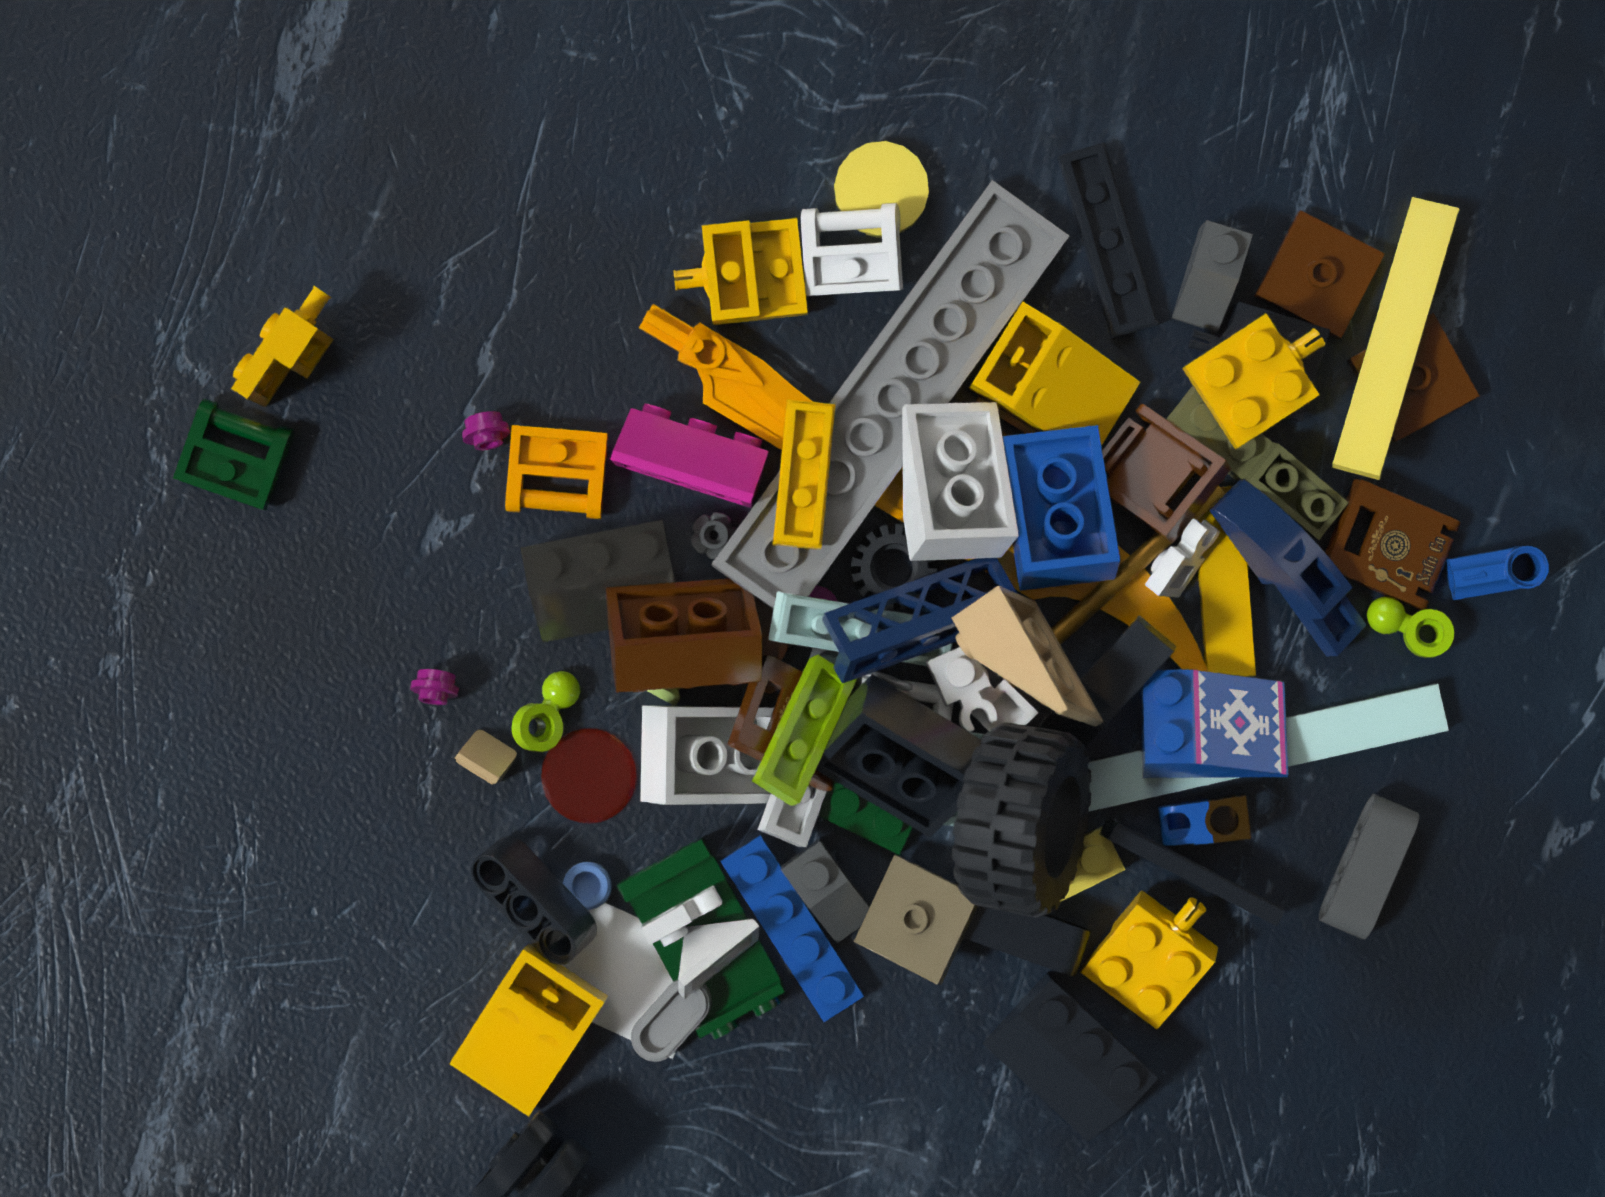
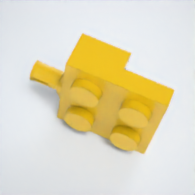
[673,218,808,325]
[231,286,334,407]
[1182,314,1325,449]
[1080,890,1218,1029]

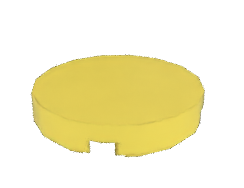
[834,141,929,238]

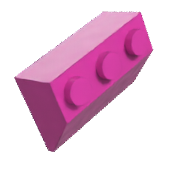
[610,403,769,508]

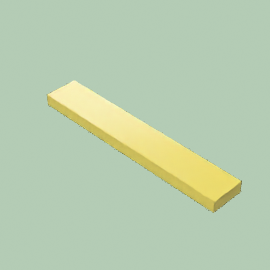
[1333,197,1459,480]

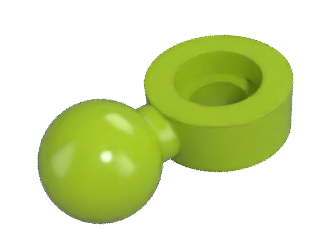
[1367,596,1454,658]
[512,671,580,752]

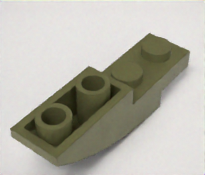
[1166,386,1349,540]

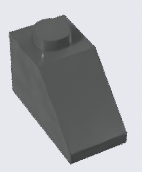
[1171,220,1253,333]
[781,838,870,943]

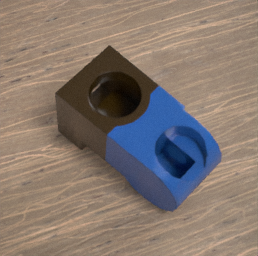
[1158,792,1251,846]

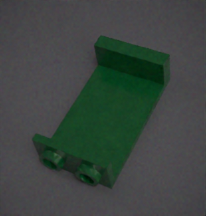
[617,837,785,1039]

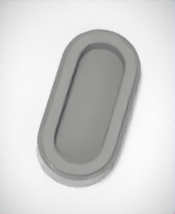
[631,979,712,1062]

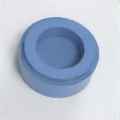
[563,862,612,910]

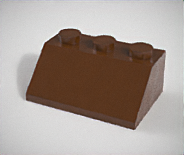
[606,578,762,693]

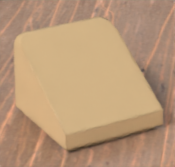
[455,729,517,785]

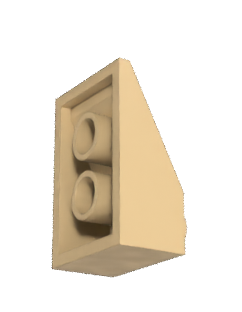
[952,586,1104,727]

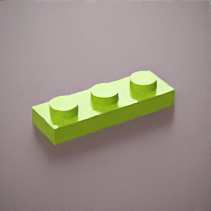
[752,654,857,806]

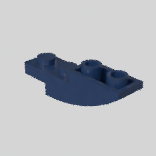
[1209,479,1366,657]

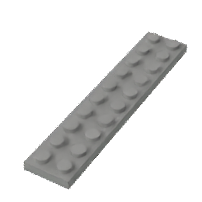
[712,180,1069,610]

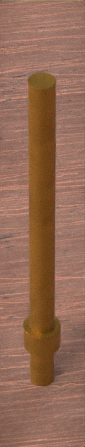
[1004,486,1226,688]

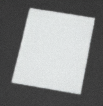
[563,903,677,1059]

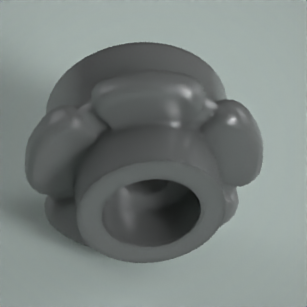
[691,512,737,559]

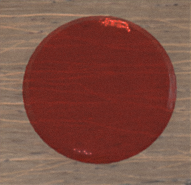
[541,728,636,823]

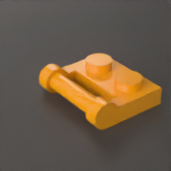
[505,425,609,519]

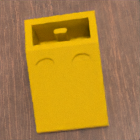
[969,301,1140,446]
[449,944,608,1117]

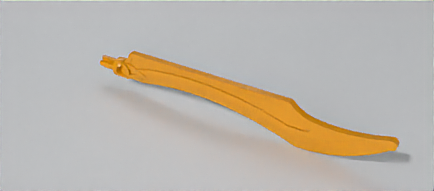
[639,304,1207,672]

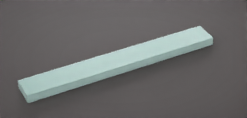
[1088,684,1449,812]

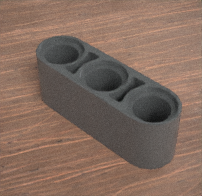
[1318,794,1419,940]

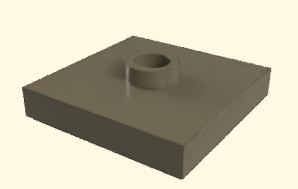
[854,855,978,985]

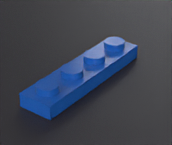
[720,834,864,1022]

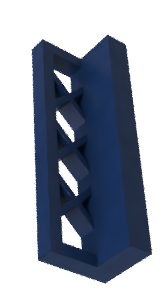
[822,558,1017,684]

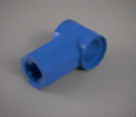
[1446,546,1549,600]

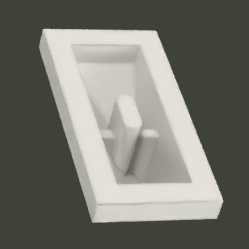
[678,919,759,999]

